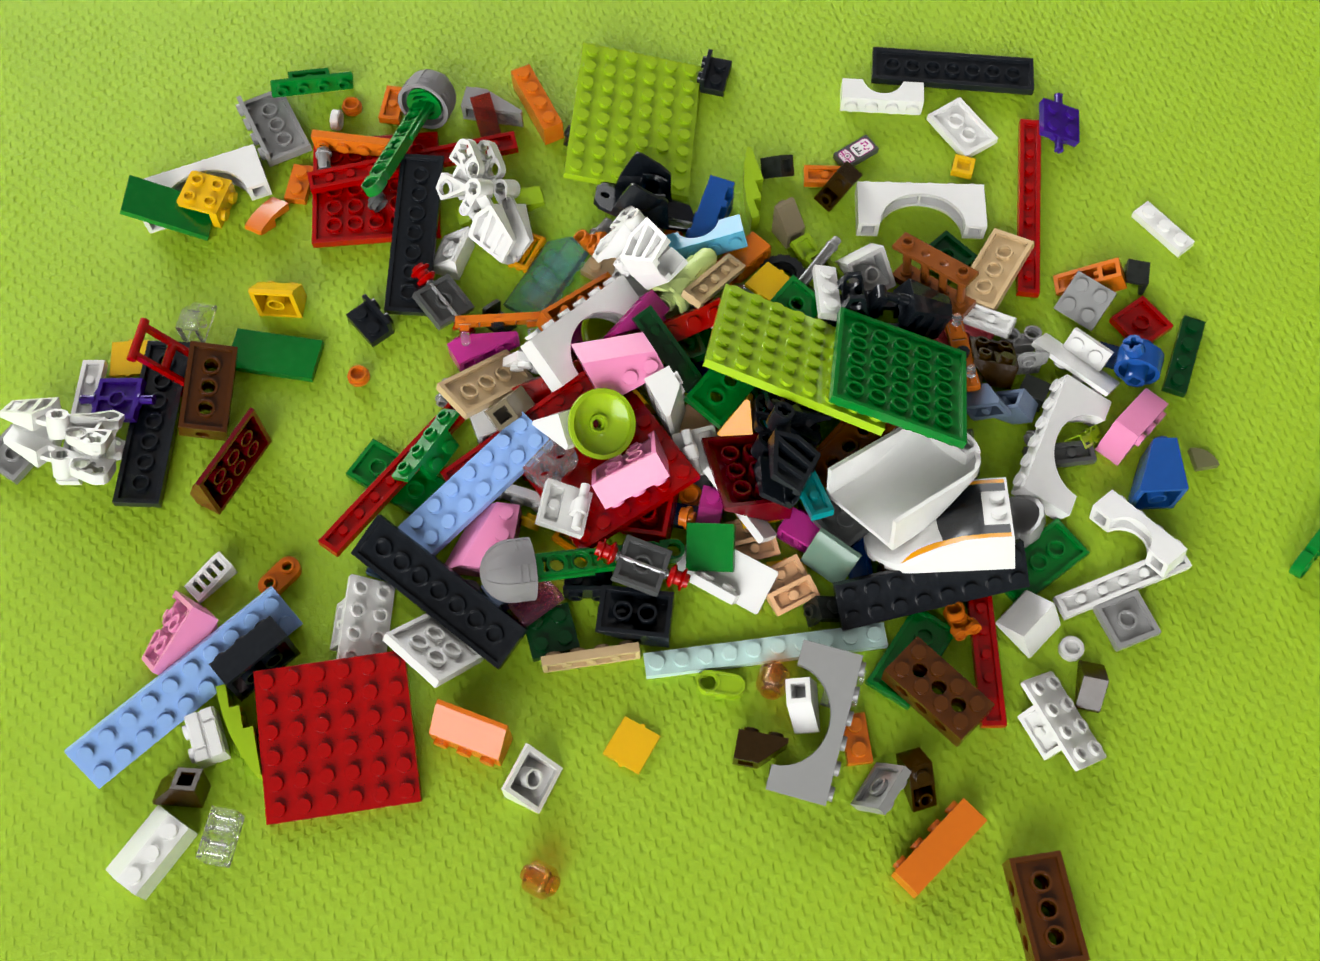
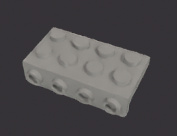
[235,91,312,167]

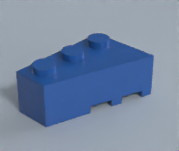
[685,175,735,238]

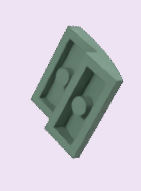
[800,527,862,583]

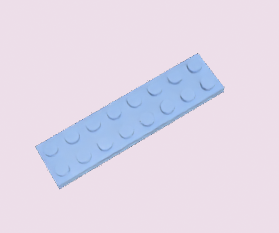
[398,411,555,556]

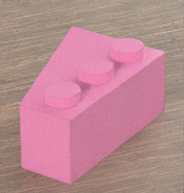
[1095,388,1169,466]

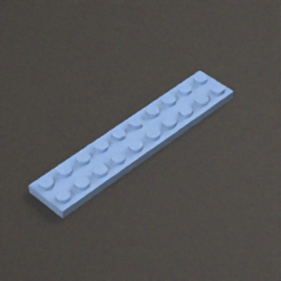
[64,586,303,789]

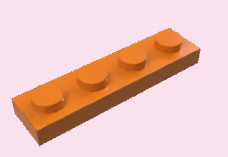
[311,129,390,157]

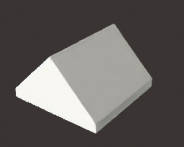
[433,226,475,280]
[532,409,575,450]
[995,590,1061,659]
[501,743,563,814]

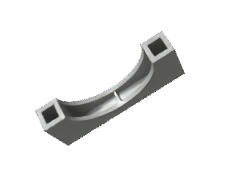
[765,640,866,806]

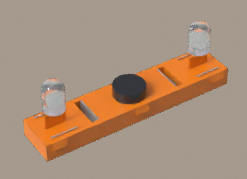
[454,311,540,346]
[945,313,981,392]

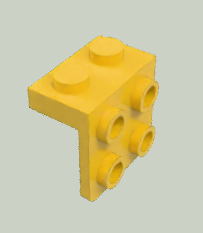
[177,171,238,229]

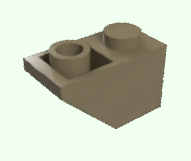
[771,197,805,249]
[484,385,535,431]

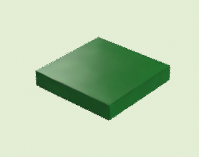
[686,523,736,572]

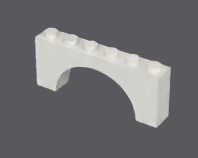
[143,144,272,234]
[855,181,987,239]
[520,275,639,392]
[1011,374,1112,520]

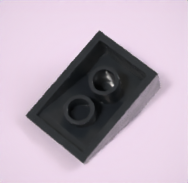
[595,585,675,648]

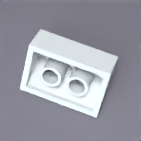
[644,366,686,436]
[105,805,198,900]

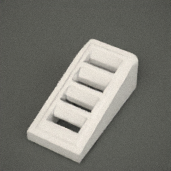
[184,551,238,604]

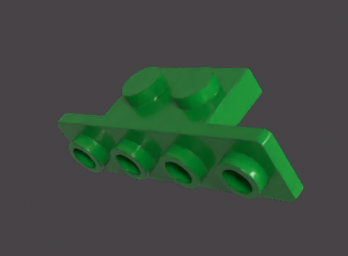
[270,68,353,98]
[392,408,460,482]

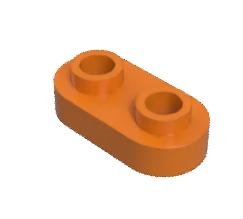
[258,556,302,595]

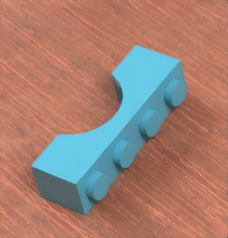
[666,214,748,259]

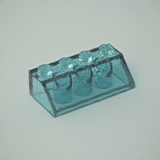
[503,236,589,313]

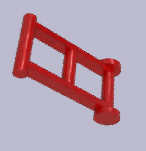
[126,318,189,389]

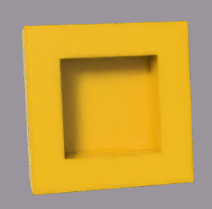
[950,154,976,180]

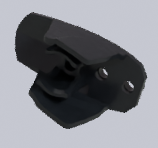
[594,152,694,232]

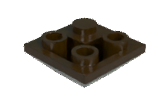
[969,336,1019,389]

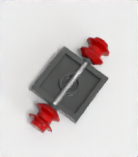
[411,263,476,337]
[594,534,691,597]

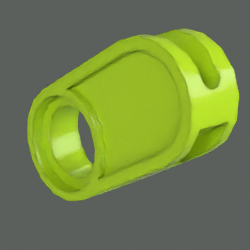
[697,670,745,700]

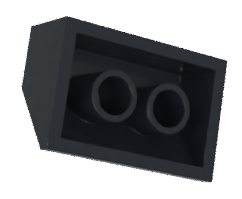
[209,616,301,702]

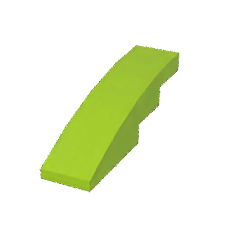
[743,146,763,230]
[456,186,546,228]
[789,232,849,294]
[216,684,263,781]

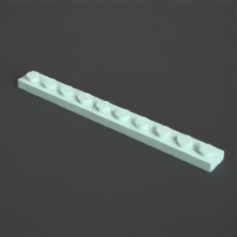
[643,622,888,679]

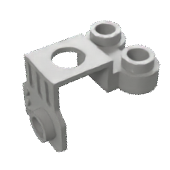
[1001,325,1050,375]

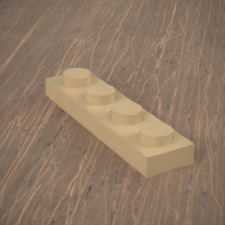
[681,253,746,309]
[541,640,640,673]

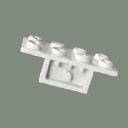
[1031,327,1120,396]
[677,546,779,614]
[330,574,395,659]
[1017,671,1107,771]

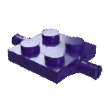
[1039,93,1080,154]
[79,378,157,422]

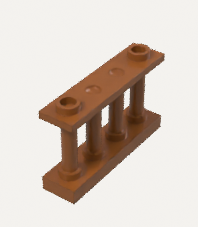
[892,232,979,320]

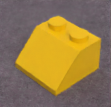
[248,281,307,318]

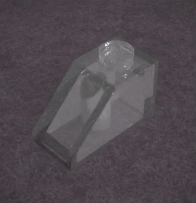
[175,302,217,343]

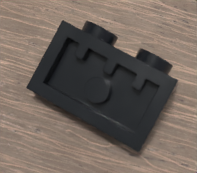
[697,49,732,97]
[346,294,394,347]
[563,571,613,601]

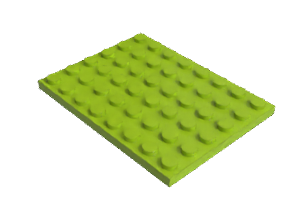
[563,42,701,201]
[703,283,886,436]

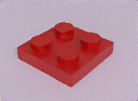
[1109,295,1174,343]

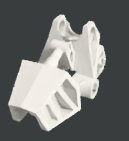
[436,139,534,265]
[592,206,688,290]
[0,397,125,485]

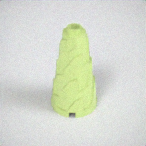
[646,248,717,320]

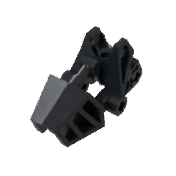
[821,271,953,340]
[751,390,833,509]

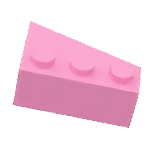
[571,332,664,395]
[591,431,670,509]
[445,502,522,577]
[141,590,218,675]

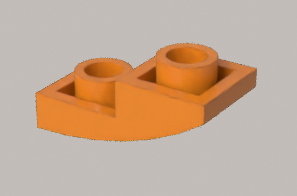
[245,197,289,236]

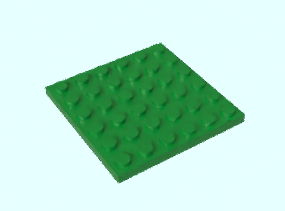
[829,307,967,449]

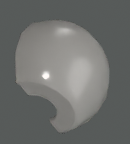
[1009,495,1046,548]

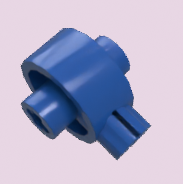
[1114,335,1164,387]

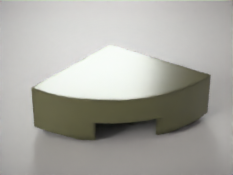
[1187,448,1220,472]

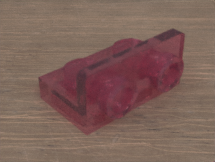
[507,581,564,627]

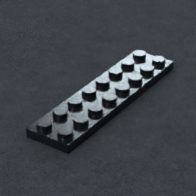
[871,47,1034,95]
[384,154,445,316]
[112,341,190,508]
[351,514,529,669]
[832,539,1030,631]

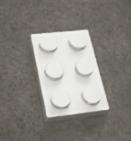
[927,97,998,157]

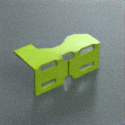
[1064,424,1103,449]

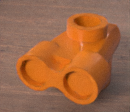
[573,229,607,255]
[943,602,982,641]

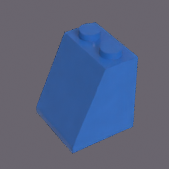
[1128,436,1189,510]

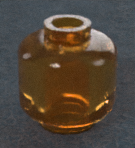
[756,661,790,700]
[520,860,561,900]

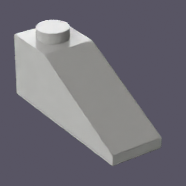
[461,86,524,127]

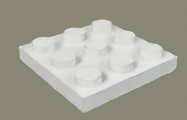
[383,613,484,688]

